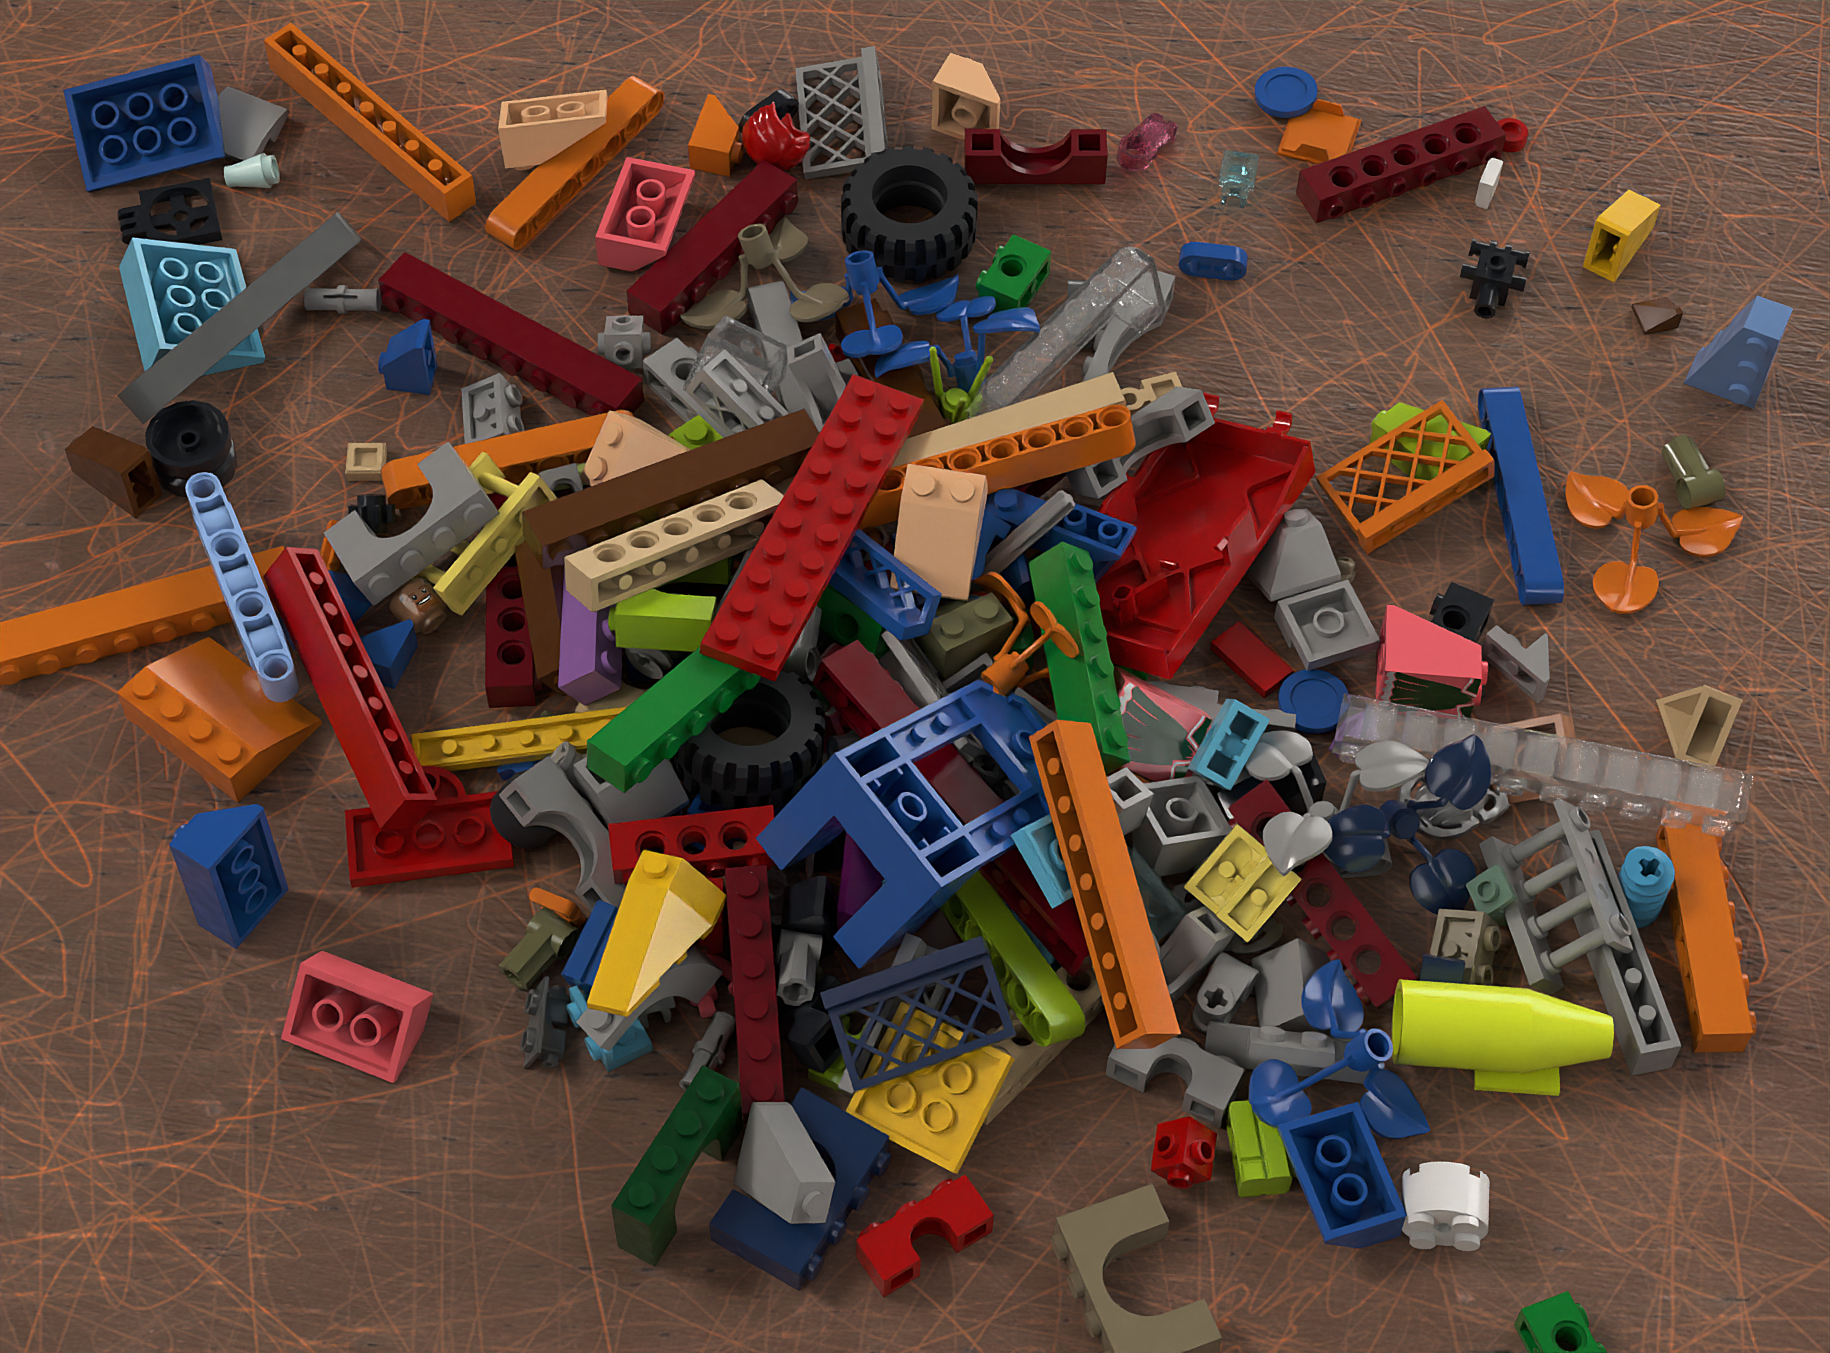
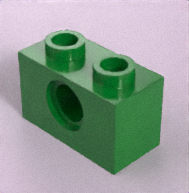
[976,234,1051,313]
[817,583,891,660]
[1514,1291,1607,1353]

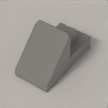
[1482,625,1550,703]

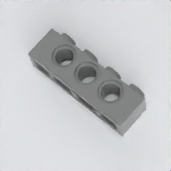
[642,338,741,438]

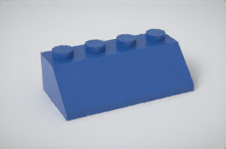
[169,804,289,949]

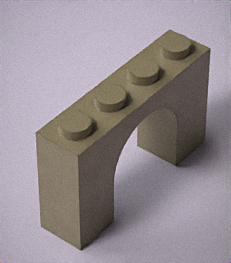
[1050,1184,1222,1353]

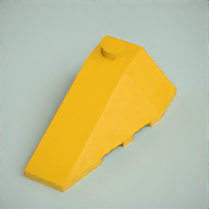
[587,850,727,1017]

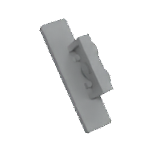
[1204,1021,1369,1084]

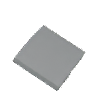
[218,86,290,162]

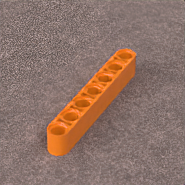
[485,76,665,250]
[381,410,634,510]

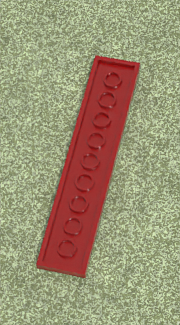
[700,374,924,682]

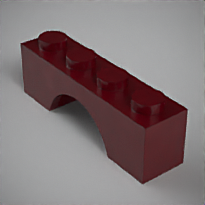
[964,129,1108,184]

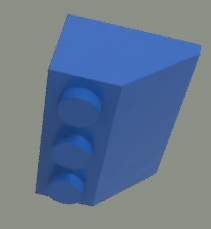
[1277,1102,1407,1249]

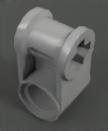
[1192,952,1260,1034]

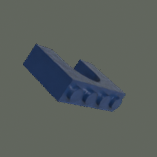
[709,1088,892,1291]

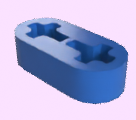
[1178,242,1248,280]

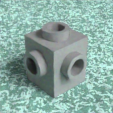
[598,315,651,371]

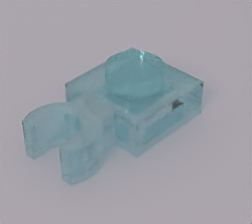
[1218,150,1259,208]

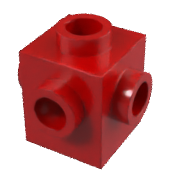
[1151,1116,1217,1189]

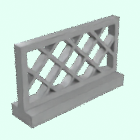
[795,46,888,180]

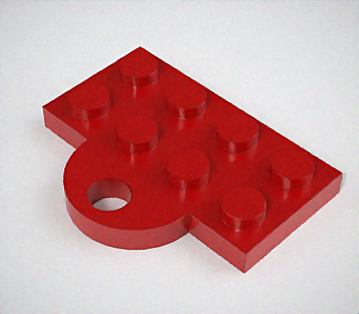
[345,766,514,888]

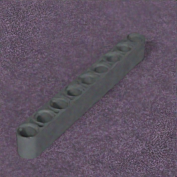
[117,211,362,424]

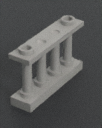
[1479,798,1633,994]

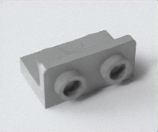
[461,373,525,444]

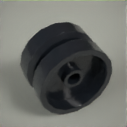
[145,400,237,498]

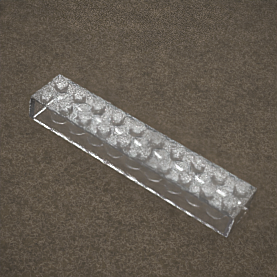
[1331,693,1754,837]

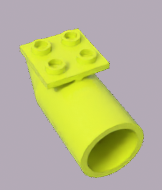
[1392,979,1614,1096]

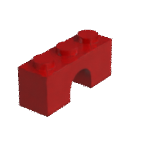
[856,1174,994,1298]

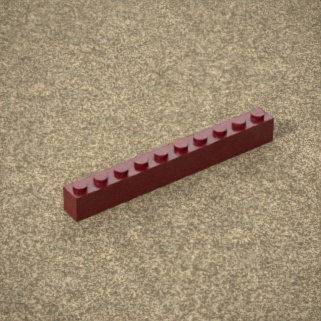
[813,640,1093,978]

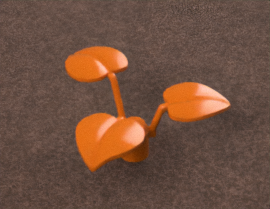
[1565,471,1743,614]
[972,572,1079,696]

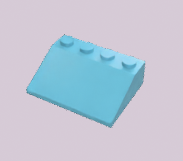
[119,238,265,376]

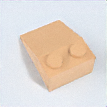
[498,90,608,171]
[580,410,691,486]
[890,464,988,601]

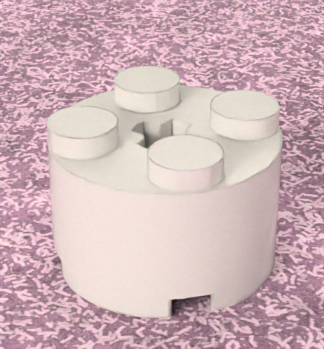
[1401,1162,1490,1251]

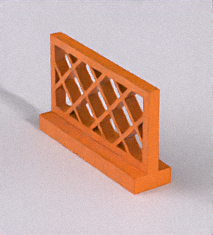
[1316,399,1494,555]

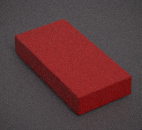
[1210,621,1293,698]

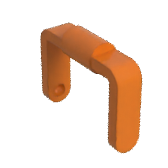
[529,887,586,929]

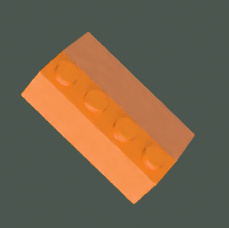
[117,637,322,803]

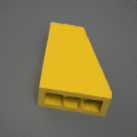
[1583,190,1661,282]

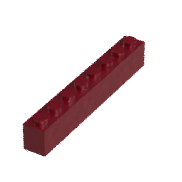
[378,252,644,416]

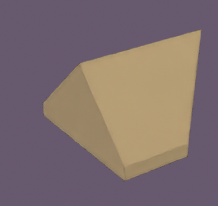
[1656,685,1743,773]

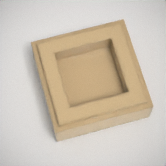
[345,443,387,481]

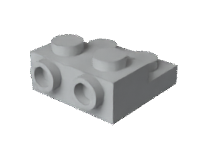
[1274,580,1380,671]

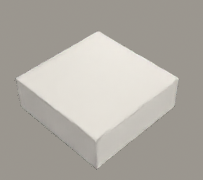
[1475,158,1503,209]

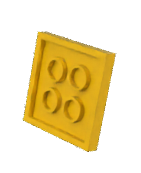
[846,1001,1015,1174]

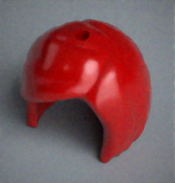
[742,102,810,171]

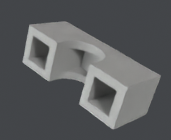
[1106,1037,1245,1128]

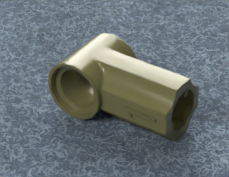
[1661,435,1726,510]
[499,907,581,990]

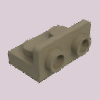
[1430,909,1501,986]

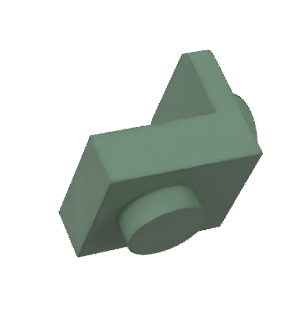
[1466,864,1516,927]

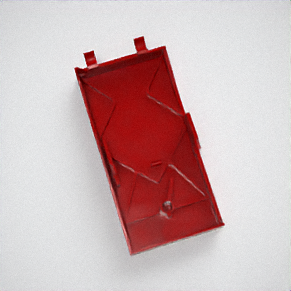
[1028,393,1316,680]

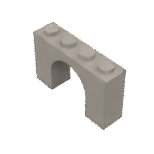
[324,442,500,606]

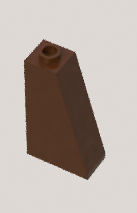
[515,541,567,696]

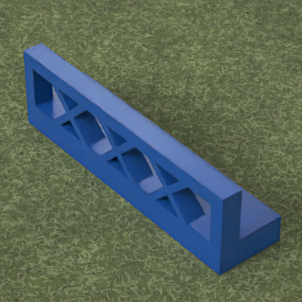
[829,529,942,641]

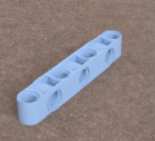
[185,472,299,702]

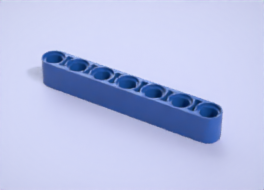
[1478,386,1564,606]

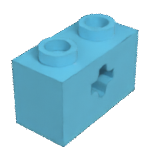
[1187,699,1270,790]

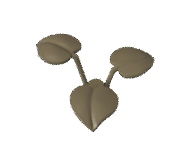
[680,217,850,329]

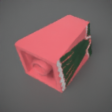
[1375,605,1488,721]
[1113,666,1212,782]

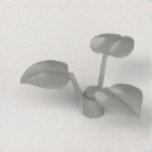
[1245,731,1429,876]

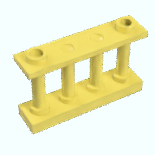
[411,451,558,615]

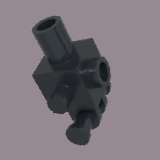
[1460,238,1530,319]

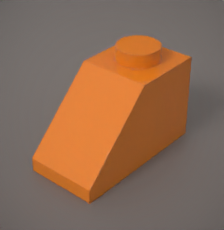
[688,94,744,177]

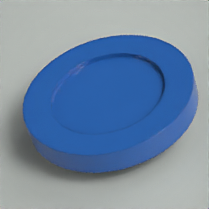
[1255,67,1317,118]
[1278,669,1350,734]

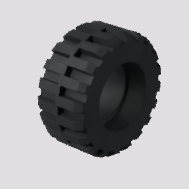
[841,146,978,283]
[670,668,826,810]

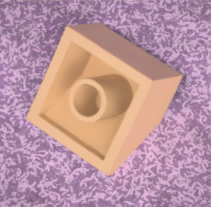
[932,53,1000,140]

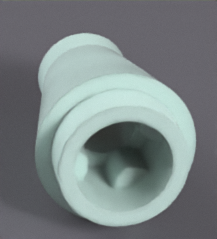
[224,153,280,188]

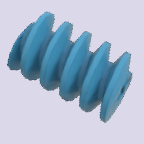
[1618,846,1675,929]

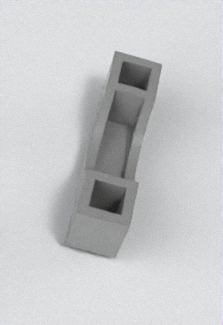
[1065,386,1215,499]
[499,756,626,912]

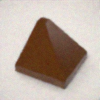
[1631,297,1683,335]

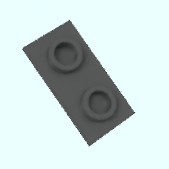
[520,976,570,1069]

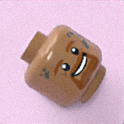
[389,577,447,634]

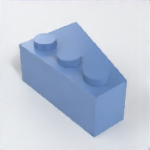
[1684,296,1793,409]

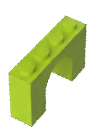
[608,556,734,652]

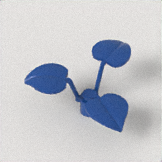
[790,250,959,358]
[875,296,1040,393]
[1249,959,1430,1139]

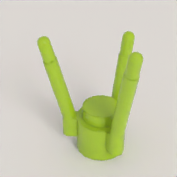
[929,346,993,424]

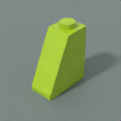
[1369,402,1491,481]

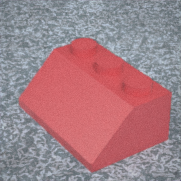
[595,157,696,272]
[281,951,434,1083]

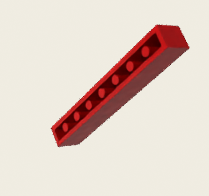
[263,547,437,829]

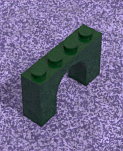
[611,1065,743,1267]

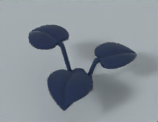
[1323,734,1491,915]

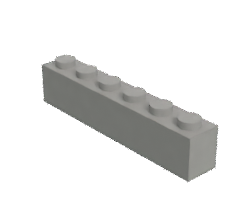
[1552,830,1681,1076]

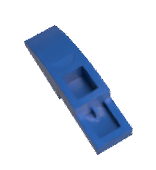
[985,488,1137,561]

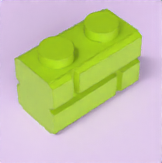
[1225,1100,1297,1198]

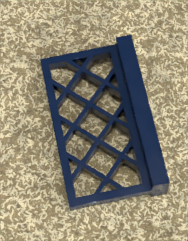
[820,936,1017,1093]

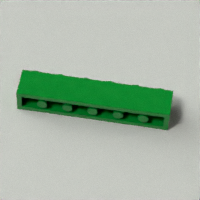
[1028,541,1131,775]
[587,647,761,793]

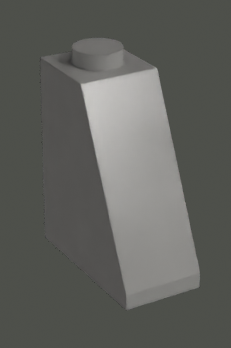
[733,1102,835,1224]

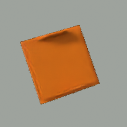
[1277,99,1362,164]

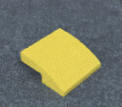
[1184,824,1302,942]

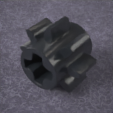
[348,494,396,534]

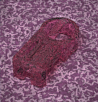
[1117,113,1178,171]

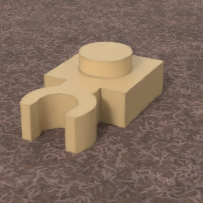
[1121,372,1182,415]

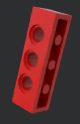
[608,805,776,886]

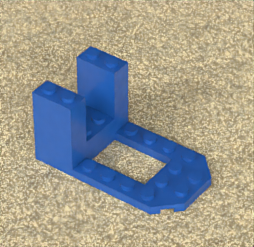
[756,680,1050,969]

